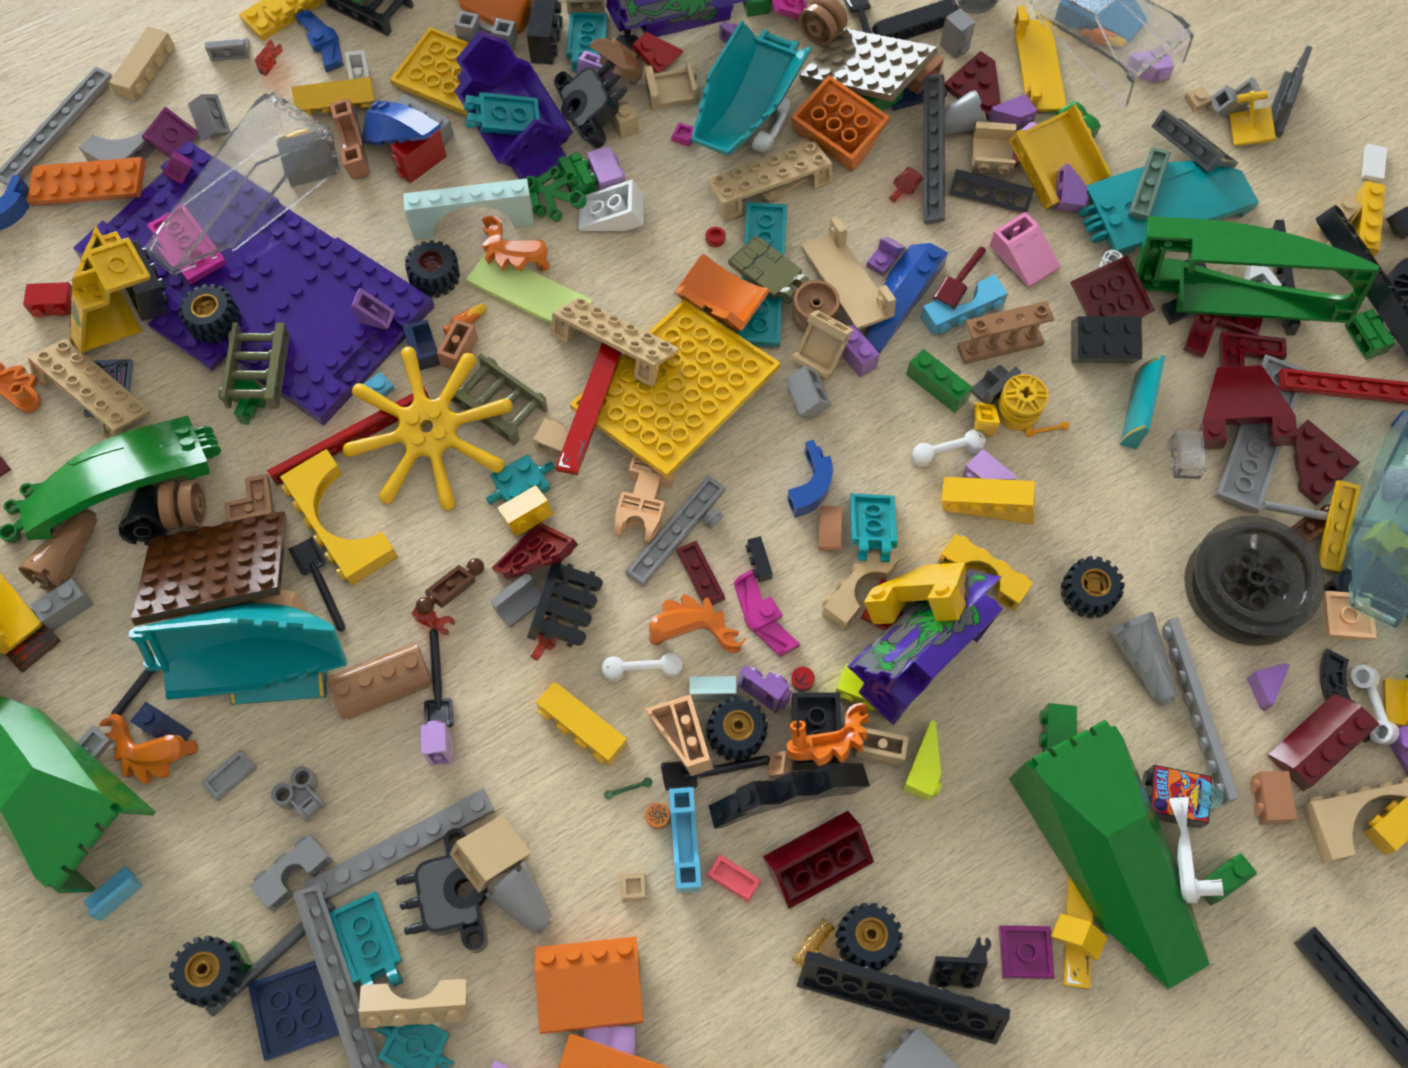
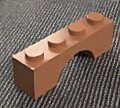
[330,98,371,180]

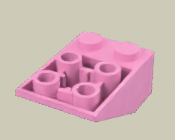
[989,212,1061,287]

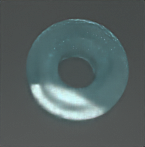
[1198,785,1223,810]

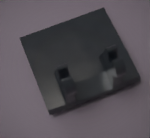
[928,937,991,989]

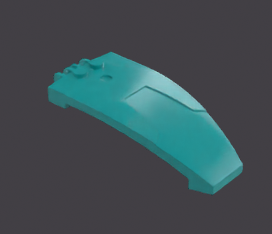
[1078,161,1259,255]

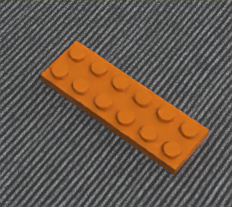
[27,157,146,206]

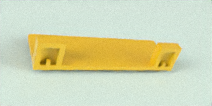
[1013,6,1066,112]
[0,572,43,655]

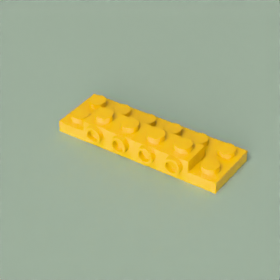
[239,0,325,41]

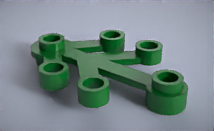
[524,166,587,222]
[0,475,53,543]

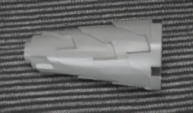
[1108,612,1176,706]

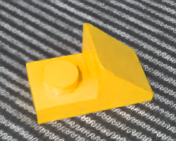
[973,402,1000,437]

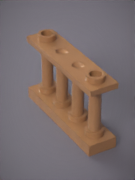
[957,301,1055,365]

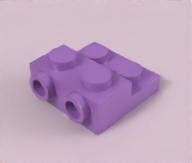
[738,665,793,713]

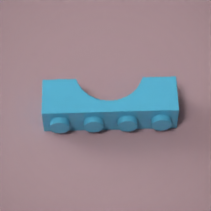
[920,275,1008,336]
[669,787,701,893]

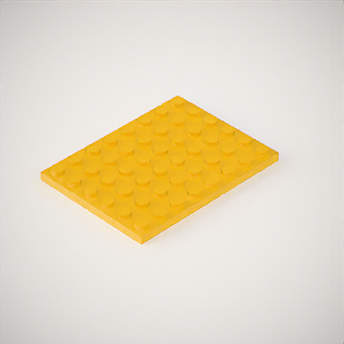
[570,299,781,479]

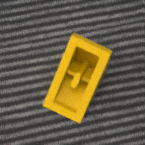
[1050,914,1107,961]

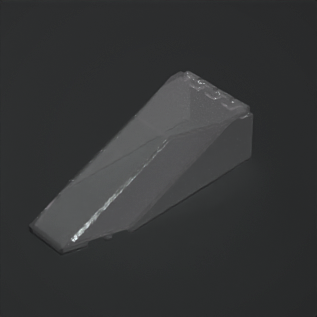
[1028,0,1194,107]
[145,92,339,275]

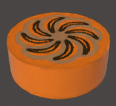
[645,803,670,829]

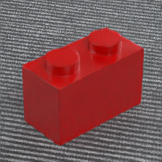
[23,282,72,317]

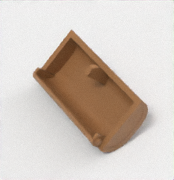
[589,38,643,85]
[327,641,433,720]

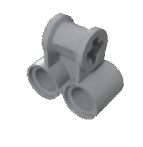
[271,766,326,822]

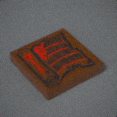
[6,609,61,672]

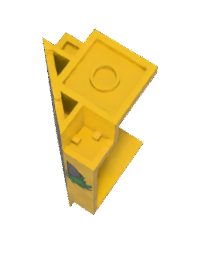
[70,225,150,354]

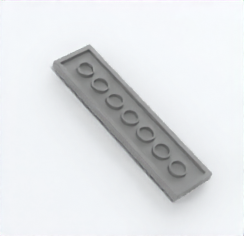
[1214,354,1307,514]

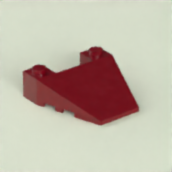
[1199,365,1298,450]

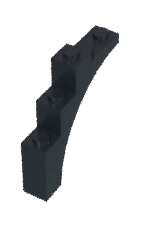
[708,763,870,829]

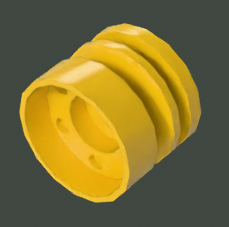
[996,374,1049,431]

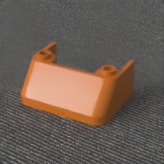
[459,0,533,35]

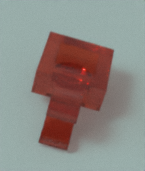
[254,40,283,76]
[411,607,455,635]

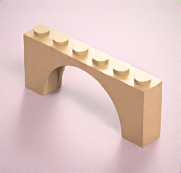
[1302,778,1408,864]

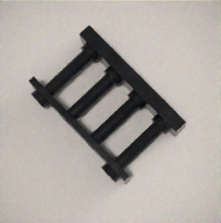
[325,0,414,36]

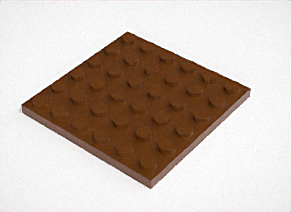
[131,511,287,626]

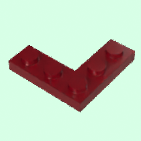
[1183,313,1263,357]
[1219,332,1287,367]

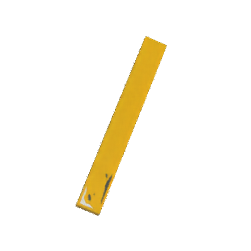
[1062,873,1093,989]

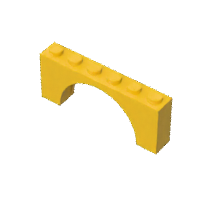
[280,449,398,586]

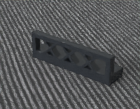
[949,169,1034,213]

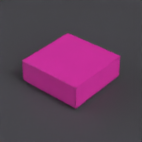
[671,122,694,147]

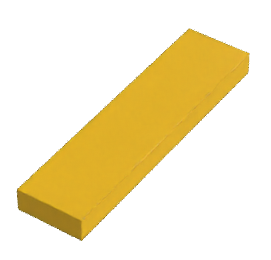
[1315,480,1361,573]

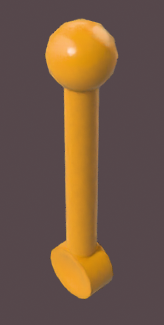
[1025,421,1069,437]

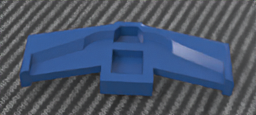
[295,10,344,73]

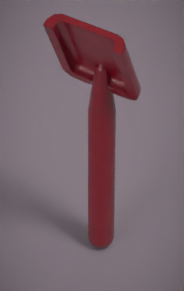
[933,247,986,310]

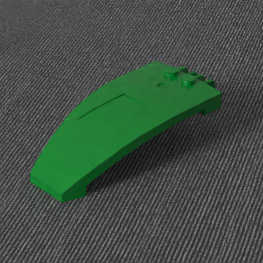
[19,415,221,541]

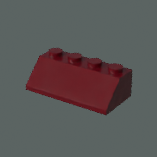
[1267,693,1380,791]
[763,811,874,909]

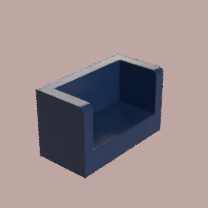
[403,320,441,371]

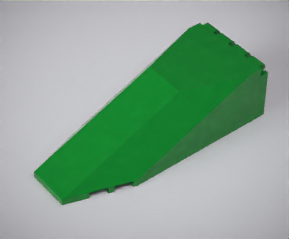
[0,696,156,893]
[1009,720,1210,990]

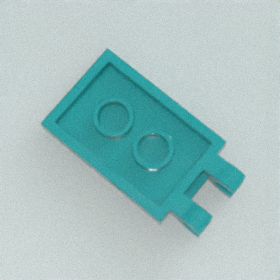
[566,12,608,72]
[464,92,540,135]
[850,493,898,562]
[329,891,403,987]

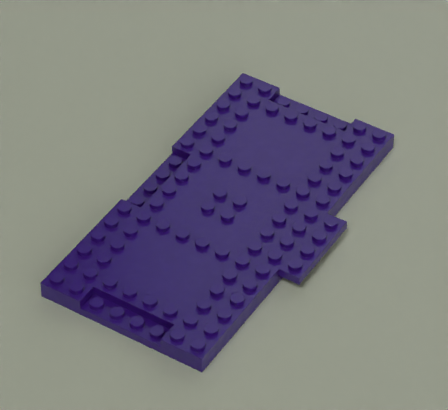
[73,141,434,426]

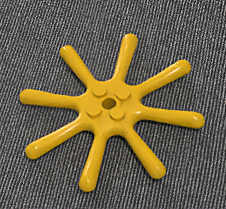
[343,347,513,511]

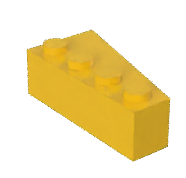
[942,477,1036,525]

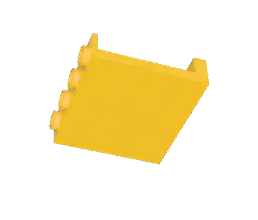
[1008,104,1112,210]

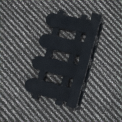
[527,561,603,648]

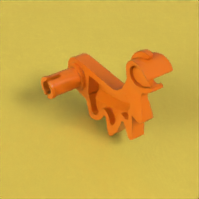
[482,216,550,272]
[0,362,41,413]
[649,594,746,653]
[787,703,869,766]
[99,714,198,784]

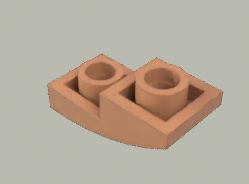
[819,506,843,551]

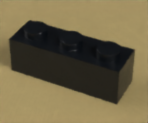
[745,536,773,582]

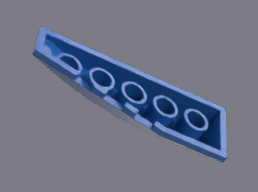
[362,100,441,146]
[865,243,948,353]

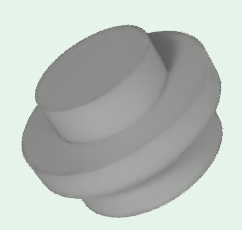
[704,508,724,528]

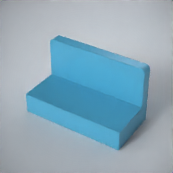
[84,866,143,921]

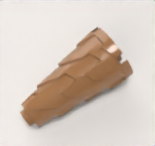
[18,509,97,592]

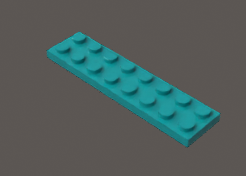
[738,202,787,347]

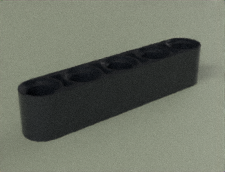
[872,0,959,40]

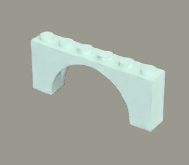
[403,179,534,240]

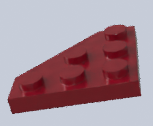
[945,51,1001,120]
[1294,420,1360,505]
[492,523,578,580]

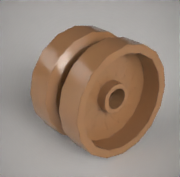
[798,0,848,46]
[792,280,840,332]
[158,478,206,530]

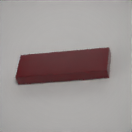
[676,541,725,606]

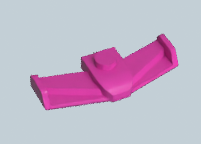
[734,569,800,657]

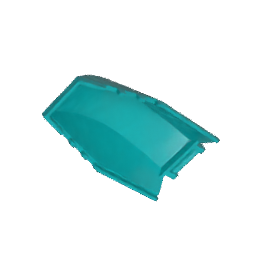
[691,20,812,156]
[129,602,347,700]

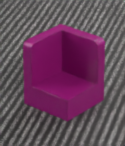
[162,151,193,184]

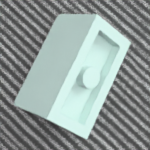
[690,676,737,702]

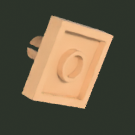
[1322,591,1377,641]

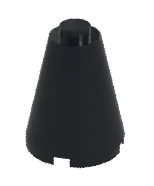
[118,484,167,545]

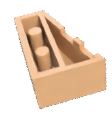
[645,694,714,776]

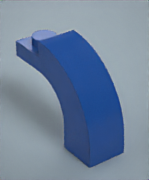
[0,175,30,231]
[787,439,833,518]

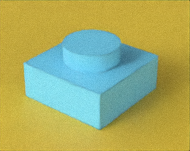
[364,371,395,397]

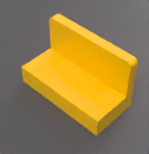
[1383,678,1408,727]

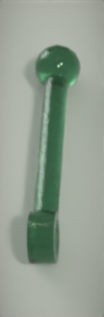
[604,777,652,799]

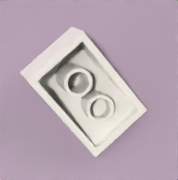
[578,179,644,231]

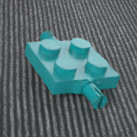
[486,454,555,505]
[374,1023,455,1068]

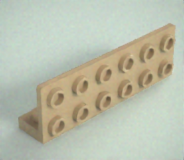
[707,141,833,222]
[801,216,896,330]
[551,298,679,386]
[28,339,150,439]

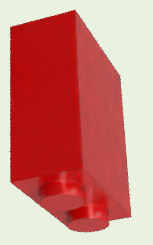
[390,130,447,183]

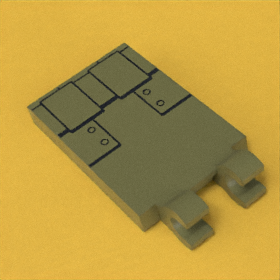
[728,235,809,304]

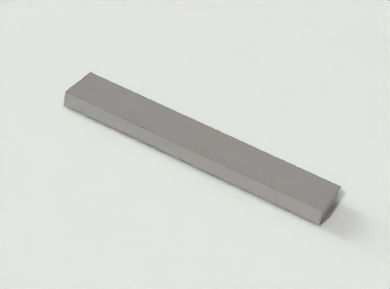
[625,475,726,587]

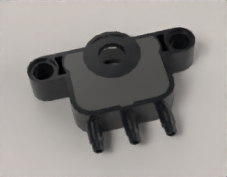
[554,61,627,149]
[396,828,488,953]

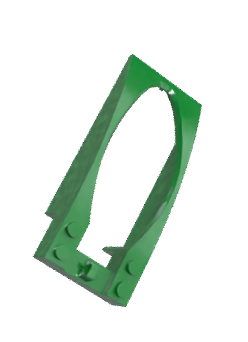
[1134,216,1379,323]

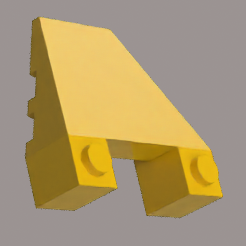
[864,562,966,624]

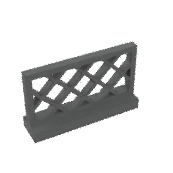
[1271,46,1313,138]
[1151,109,1238,172]

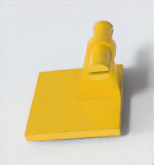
[1229,90,1276,147]

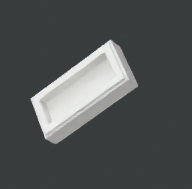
[1361,144,1387,183]

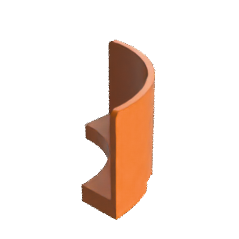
[674,254,770,331]

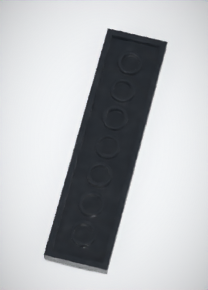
[797,951,1010,1045]

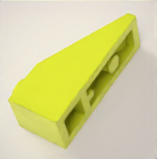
[902,720,943,801]

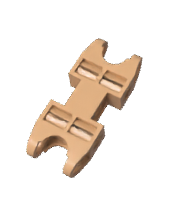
[615,455,677,543]

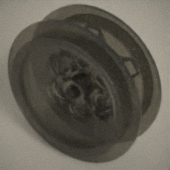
[1184,516,1325,646]

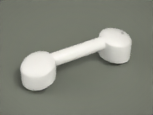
[752,97,791,153]
[912,430,986,467]
[601,652,683,683]
[1351,664,1399,745]

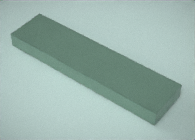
[1128,147,1171,221]

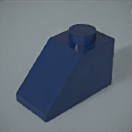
[130,702,193,741]

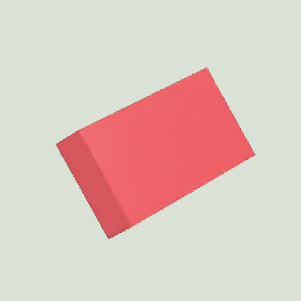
[706,854,761,903]

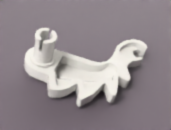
[1169,797,1224,903]

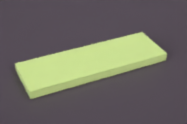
[466,252,593,333]

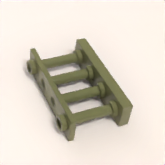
[218,322,290,409]
[452,354,548,446]

